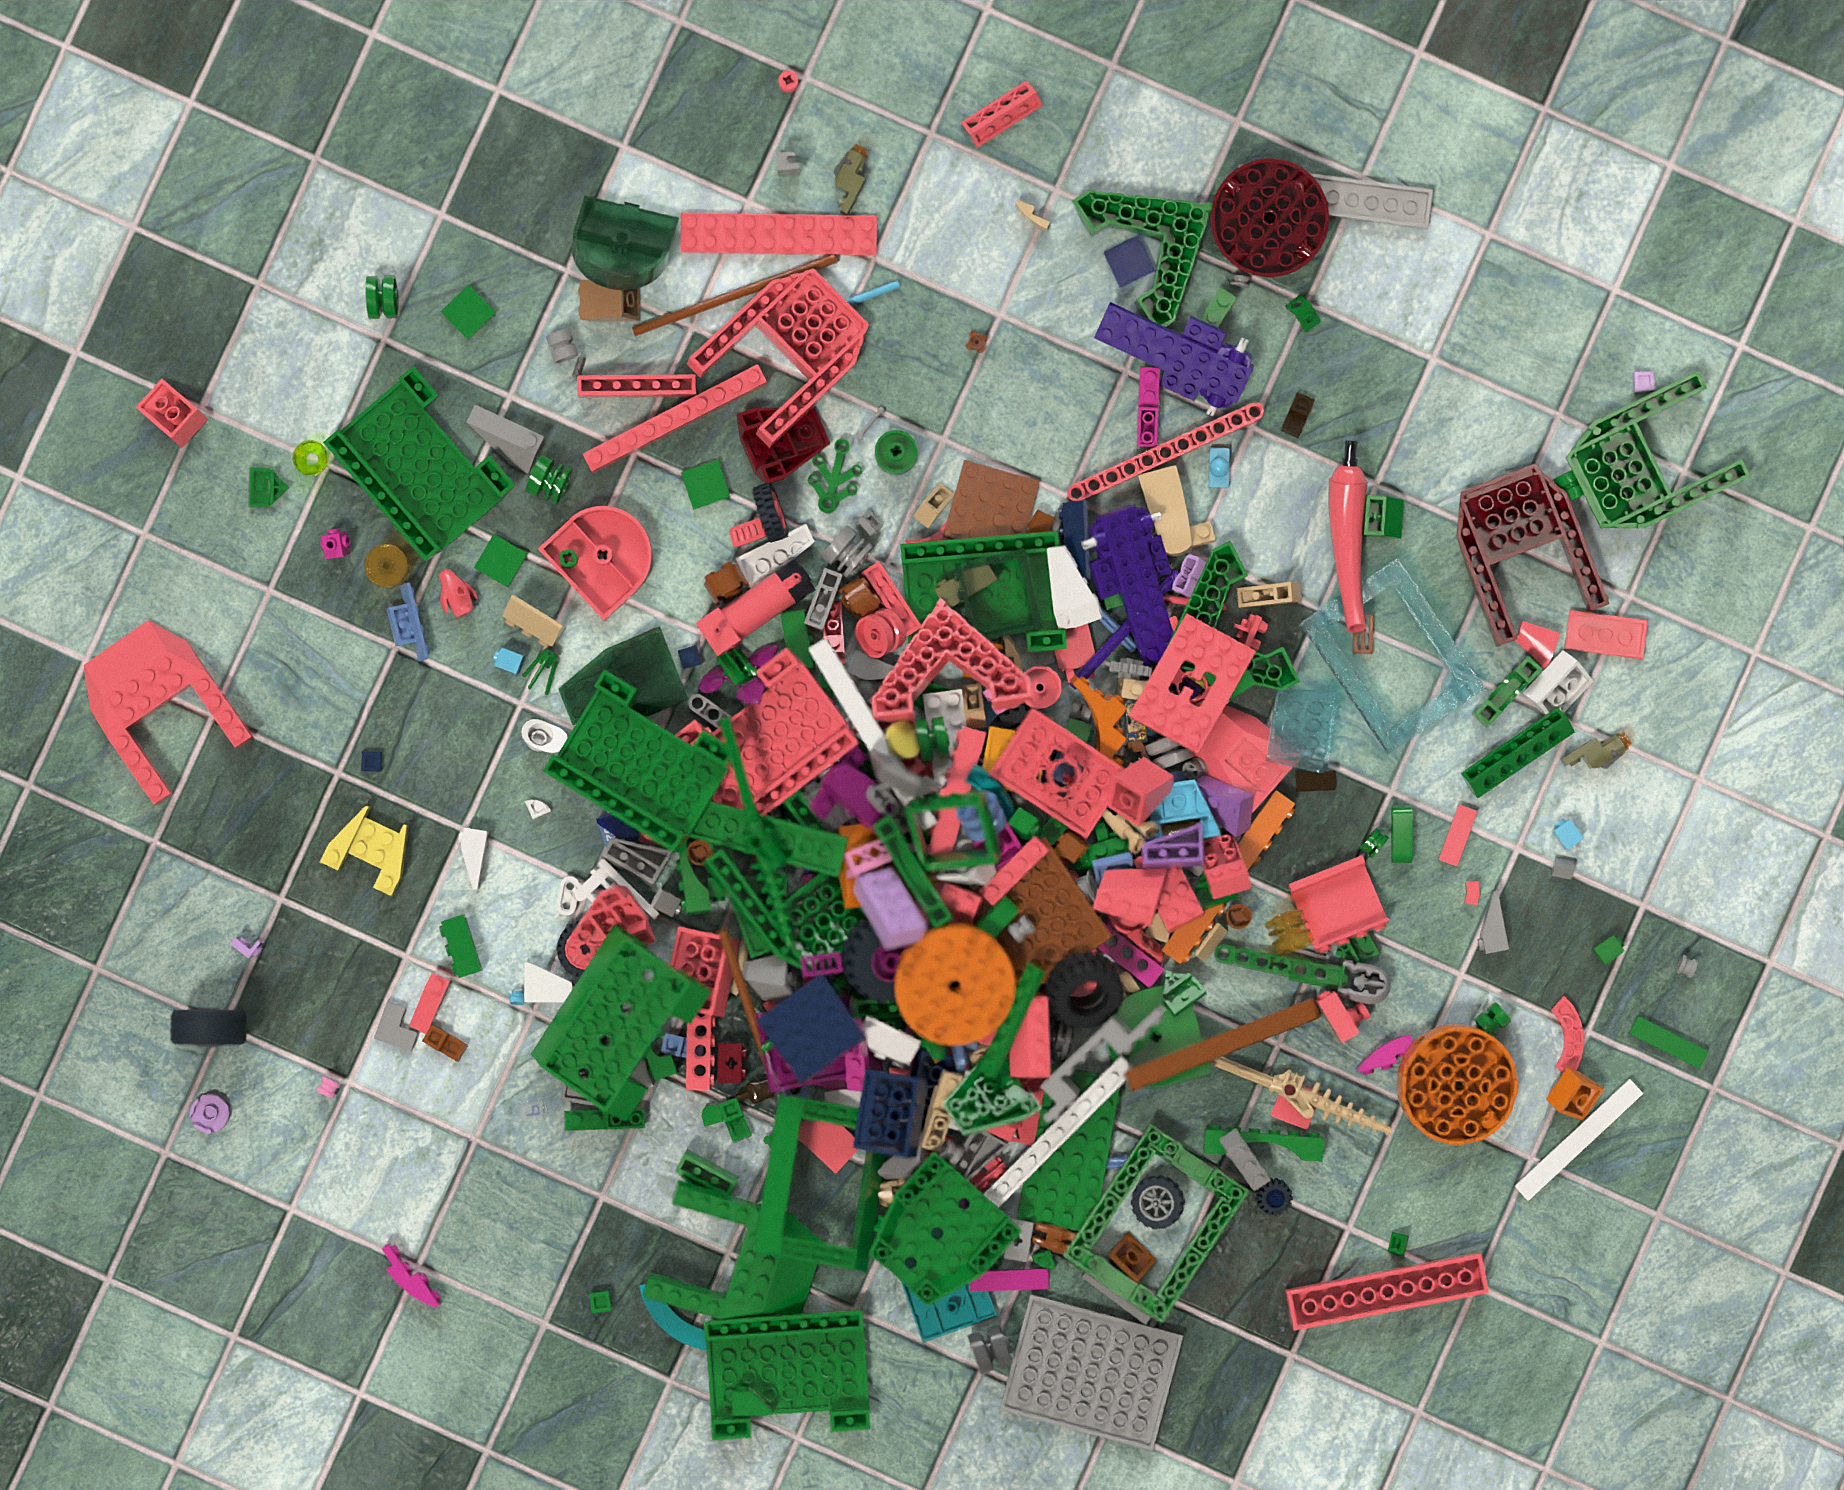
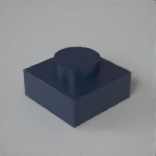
[678,645,702,670]

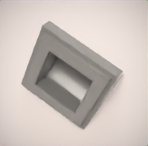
[1551,857,1575,880]

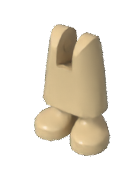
[1102,809,1159,854]

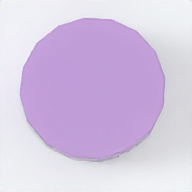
[190,1094,230,1133]

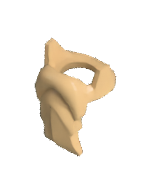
[878,1180,907,1208]

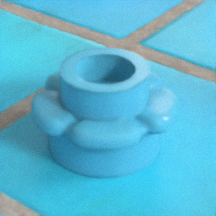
[508,991,525,1005]

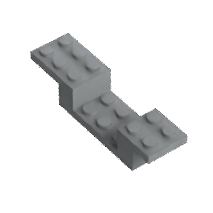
[1041,1004,1166,1123]

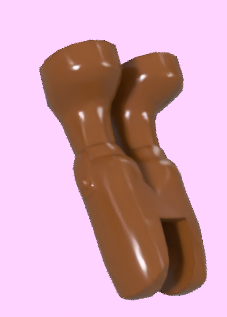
[1031,1223,1078,1253]

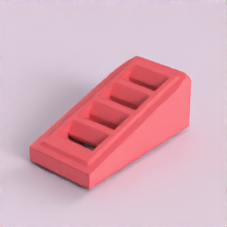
[729,518,767,547]

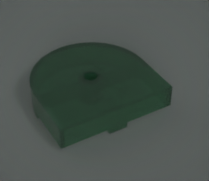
[572,195,679,290]

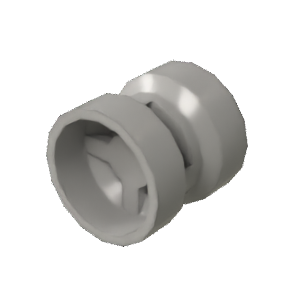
[1069,699,1091,723]
[1008,915,1036,943]

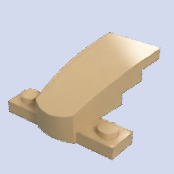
[1138,465,1216,557]

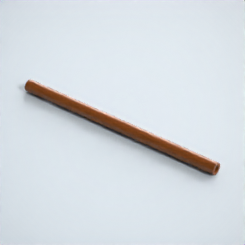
[718,928,766,1071]

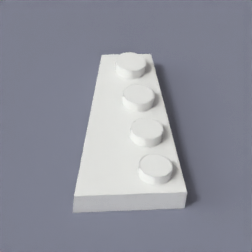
[735,524,815,589]

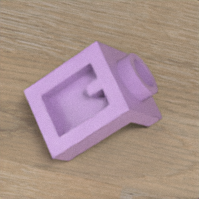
[230,937,263,958]

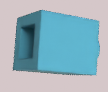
[493,647,525,675]
[1552,818,1584,850]

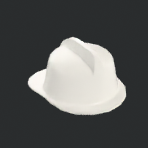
[521,719,567,753]
[1075,869,1104,913]

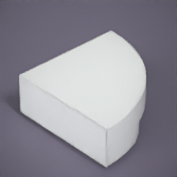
[525,800,551,819]

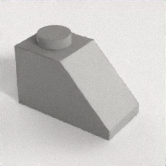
[650,888,682,917]

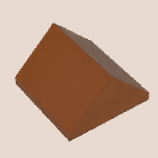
[1107,1232,1156,1283]

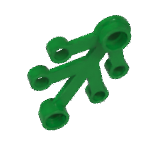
[808,438,862,514]

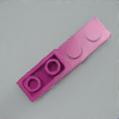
[1137,366,1160,447]
[842,1018,870,1092]
[1356,1034,1414,1075]
[382,1243,441,1307]

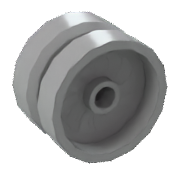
[1145,736,1195,769]

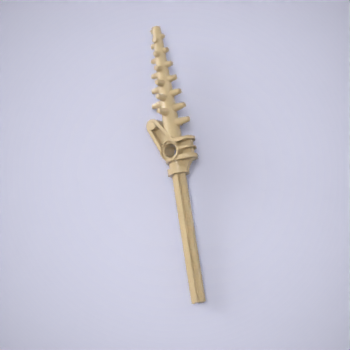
[1209,1057,1392,1136]

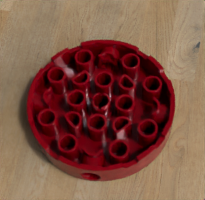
[1211,158,1329,277]

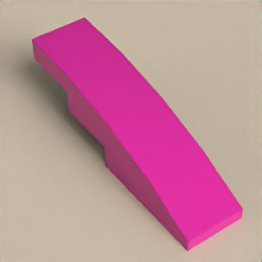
[970,1269,1049,1291]

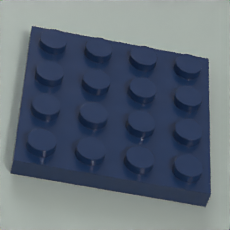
[757,974,867,1085]

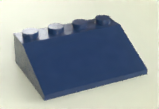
[853,1069,928,1158]

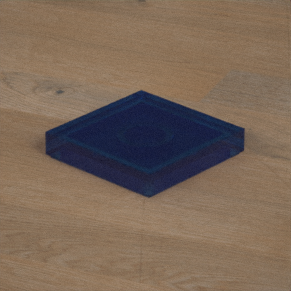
[1103,236,1155,288]

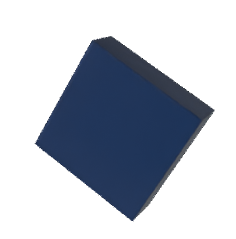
[361,751,382,772]

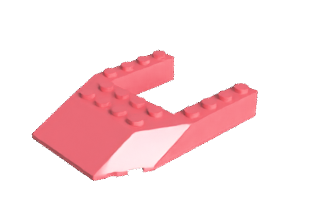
[687,268,869,448]
[84,620,254,805]

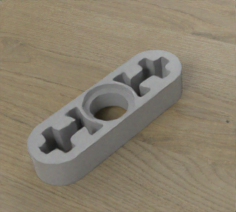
[866,785,910,830]

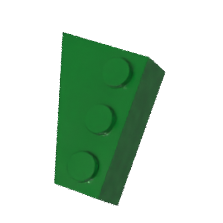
[675,1149,739,1195]

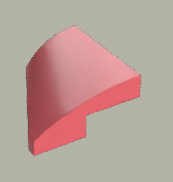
[1515,621,1560,669]

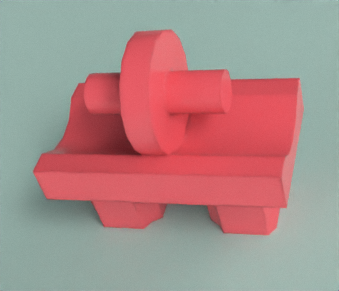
[1233,614,1268,651]

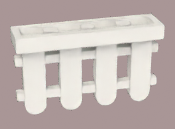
[574,858,659,922]

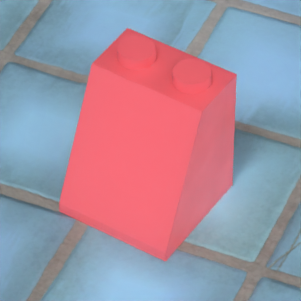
[1108,757,1174,826]

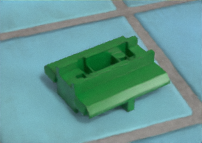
[716,648,754,685]

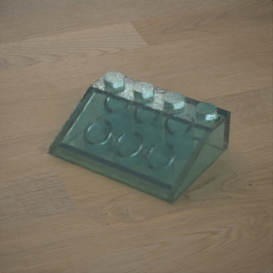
[1266,689,1339,773]

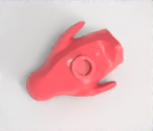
[439,569,478,619]

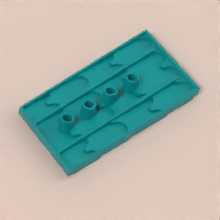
[901,1228,997,1343]

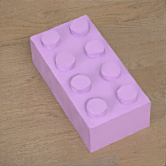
[853,867,926,949]

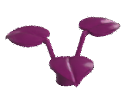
[698,644,779,704]

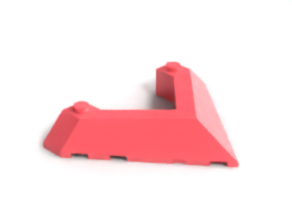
[872,598,1032,723]

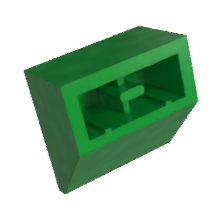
[1363,495,1404,539]

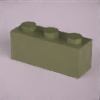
[935,558,997,608]

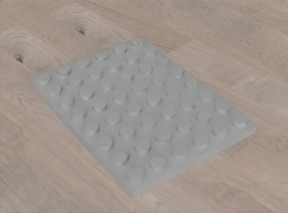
[1000,1294,1183,1451]

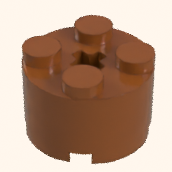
[704,561,749,606]
[837,577,881,622]

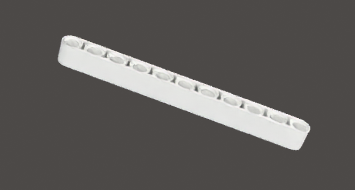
[809,638,938,832]

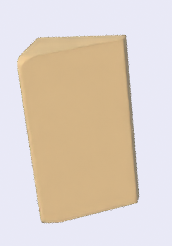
[1193,923,1227,962]

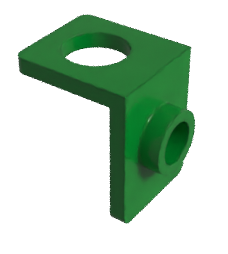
[1285,295,1321,333]

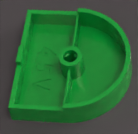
[1105,985,1212,1090]

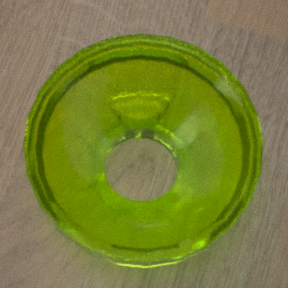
[293,440,329,476]

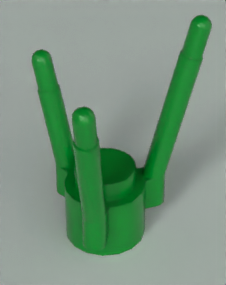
[522,649,559,695]

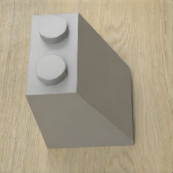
[742,955,803,1003]

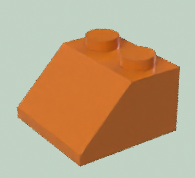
[1546,1068,1605,1121]

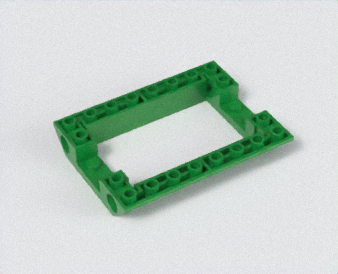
[753,1095,886,1273]
[1063,1124,1249,1323]

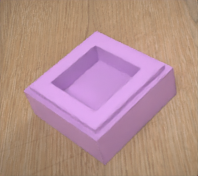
[1633,371,1655,392]

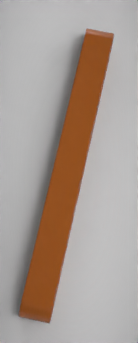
[1123,998,1322,1092]

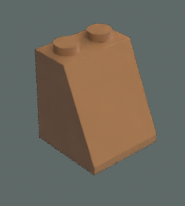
[578,277,640,322]

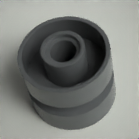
[967,1324,1013,1375]

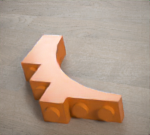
[1070,675,1128,769]

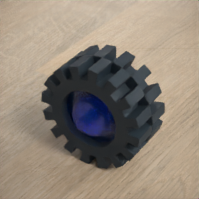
[1255,1178,1293,1216]

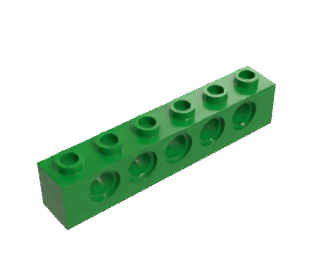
[1461,707,1575,799]

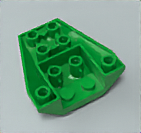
[942,1056,1042,1136]

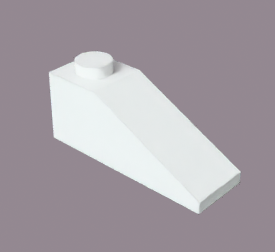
[458,828,489,890]

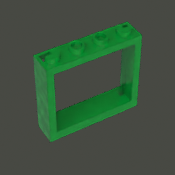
[905,790,1002,872]

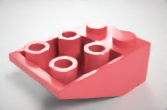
[1202,833,1251,900]

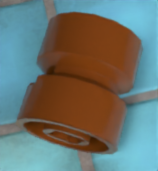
[687,840,712,866]
[1225,904,1252,929]

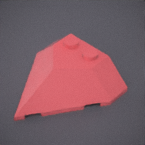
[566,885,655,946]

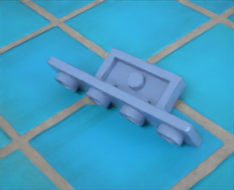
[386,582,429,662]

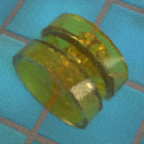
[364,544,410,589]

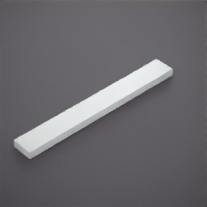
[1514,1079,1643,1201]

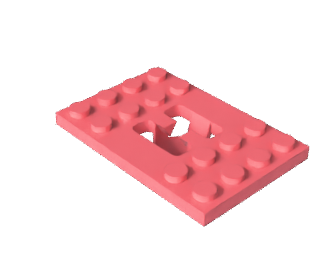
[1129,613,1256,754]
[988,707,1124,839]

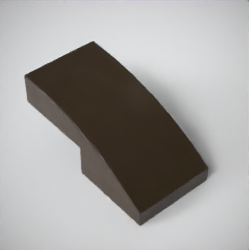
[1280,392,1315,438]

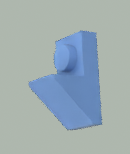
[952,1042,978,1072]

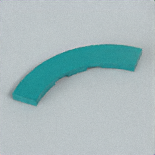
[964,764,1015,835]
[639,1284,707,1350]

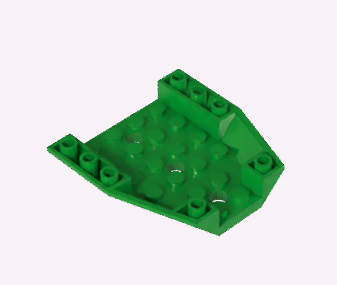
[869,1152,1022,1306]

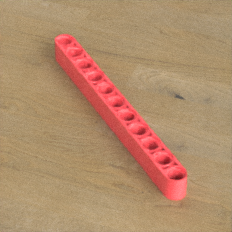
[1067,402,1264,502]

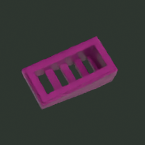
[801,952,843,977]

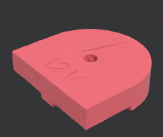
[538,506,653,621]

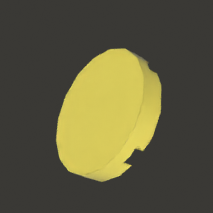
[885,720,920,760]

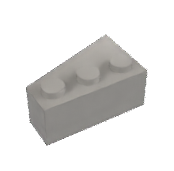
[950,1130,1009,1181]

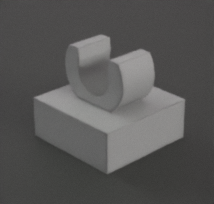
[856,511,883,537]

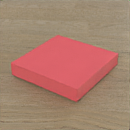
[1270,1085,1321,1130]

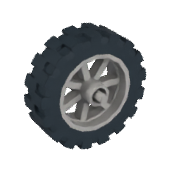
[1131,1175,1185,1229]

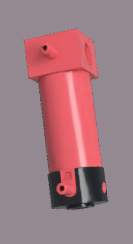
[696,558,816,657]

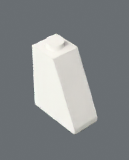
[524,962,574,1002]

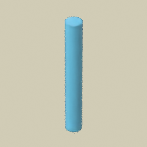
[845,280,900,306]

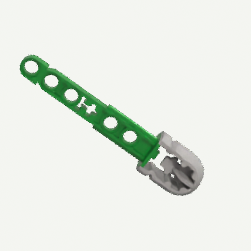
[1214,945,1391,1004]

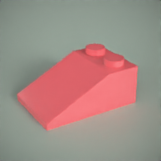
[136,379,208,448]

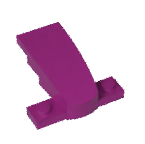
[808,746,905,836]

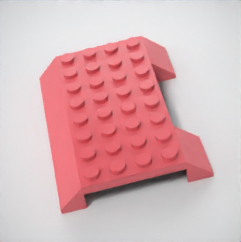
[675,648,858,815]

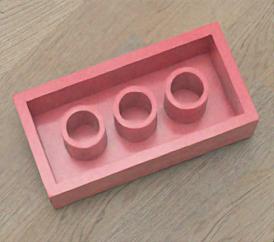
[1133,856,1204,934]

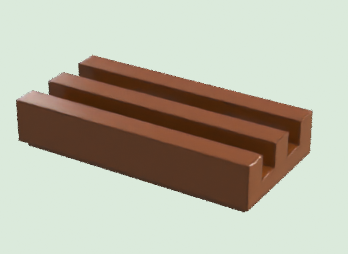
[1352,614,1374,654]

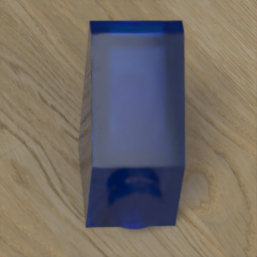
[596,816,639,842]

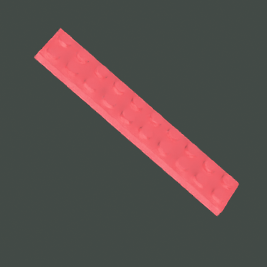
[680,213,877,256]

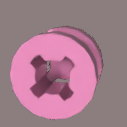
[316,1076,341,1099]

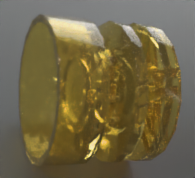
[1264,910,1315,956]

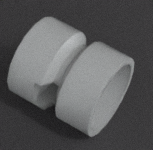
[546,329,579,363]

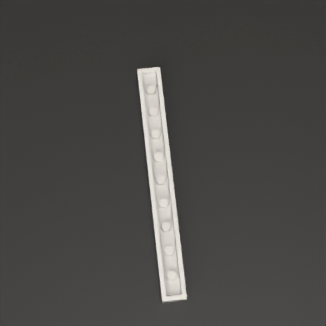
[984,1056,1134,1208]

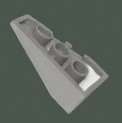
[467,405,546,474]

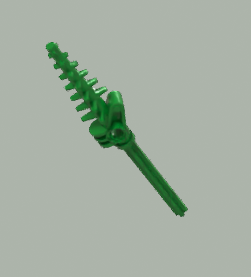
[719,717,794,947]

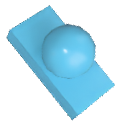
[1209,448,1229,488]

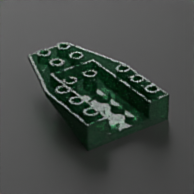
[558,626,689,725]

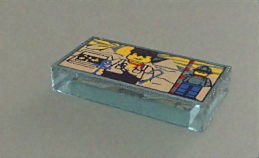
[1125,702,1147,742]

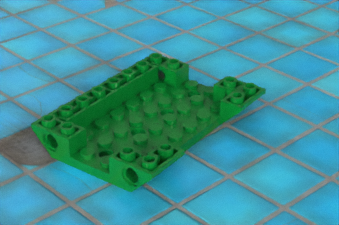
[531,924,712,1121]

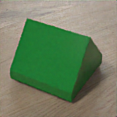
[1388,1232,1409,1255]

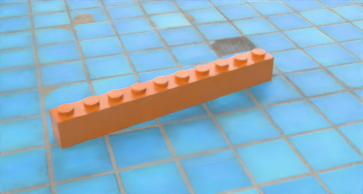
[1161,790,1295,964]

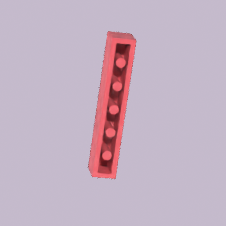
[577,374,697,398]

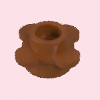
[966,331,988,353]

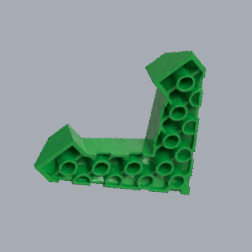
[1072,190,1213,327]
[1166,540,1300,691]

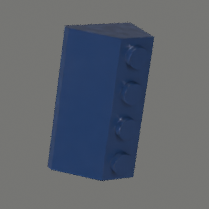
[1058,500,1091,582]
[911,1048,957,1131]

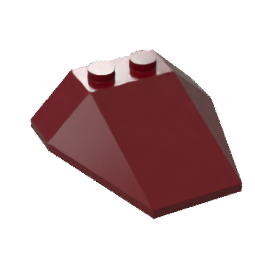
[736,408,830,484]

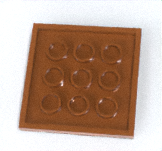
[943,460,1040,539]

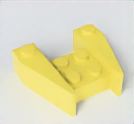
[320,806,409,896]

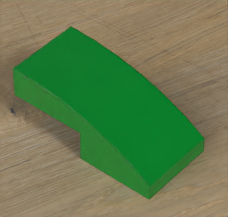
[718,1098,752,1143]

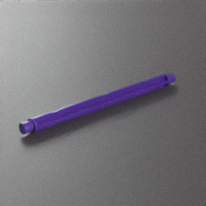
[1069,570,1179,690]

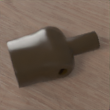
[736,1078,774,1104]

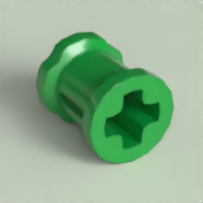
[559,549,578,568]

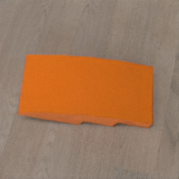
[838,824,882,909]

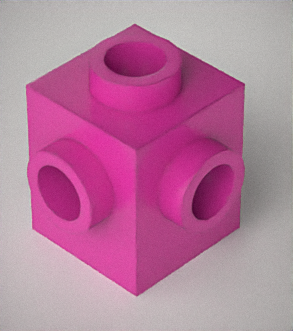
[320,528,351,559]

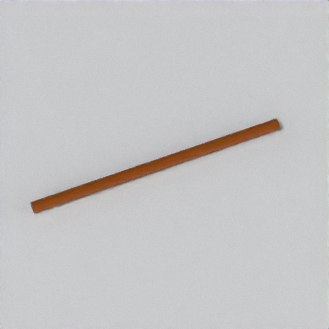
[632,254,837,336]

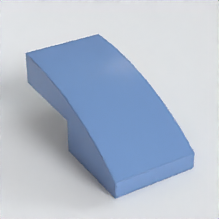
[661,1033,704,1058]

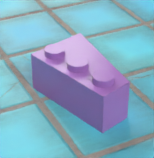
[1196,775,1254,837]
[1142,823,1203,869]

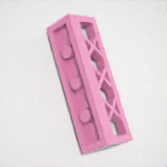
[844,827,916,879]

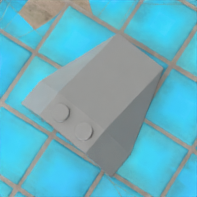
[869,748,942,799]

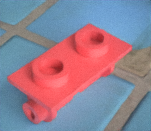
[969,1156,1009,1192]

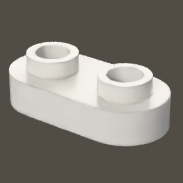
[556,876,579,916]

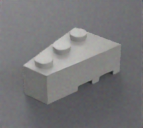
[601,838,673,888]

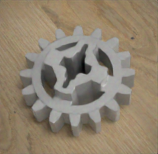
[1109,658,1152,680]

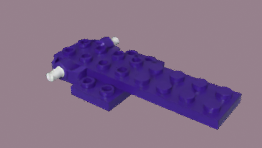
[1094,302,1254,416]
[1082,504,1174,666]

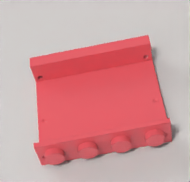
[1289,856,1389,953]

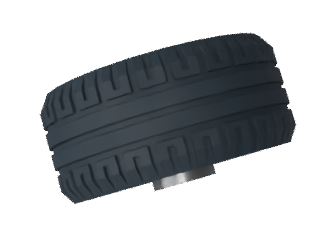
[170,1007,247,1048]

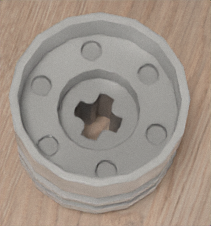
[821,525,873,578]

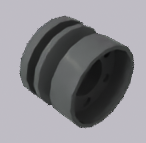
[1048,1016,1074,1062]

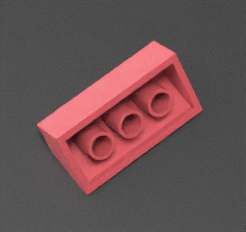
[1009,996,1050,1078]

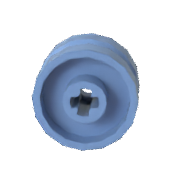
[956,791,1007,841]

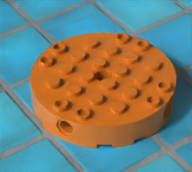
[894,923,1015,1045]
[1397,1024,1518,1145]

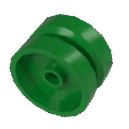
[365,275,399,320]
[875,430,918,475]
[915,716,950,763]

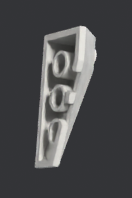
[1047,546,1103,629]

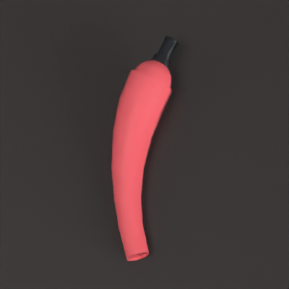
[1328,440,1368,633]

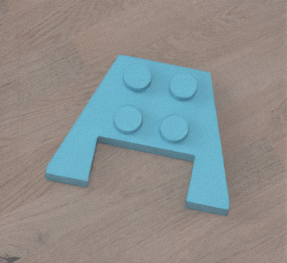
[1145,780,1221,843]

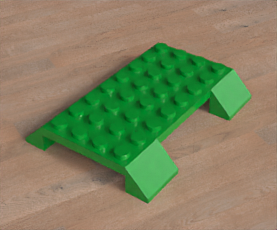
[323,366,515,562]
[900,531,1067,652]
[543,670,732,852]
[704,1310,871,1441]

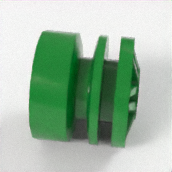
[525,455,573,505]

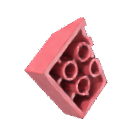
[1093,868,1168,926]

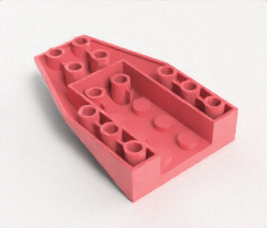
[1193,693,1302,813]

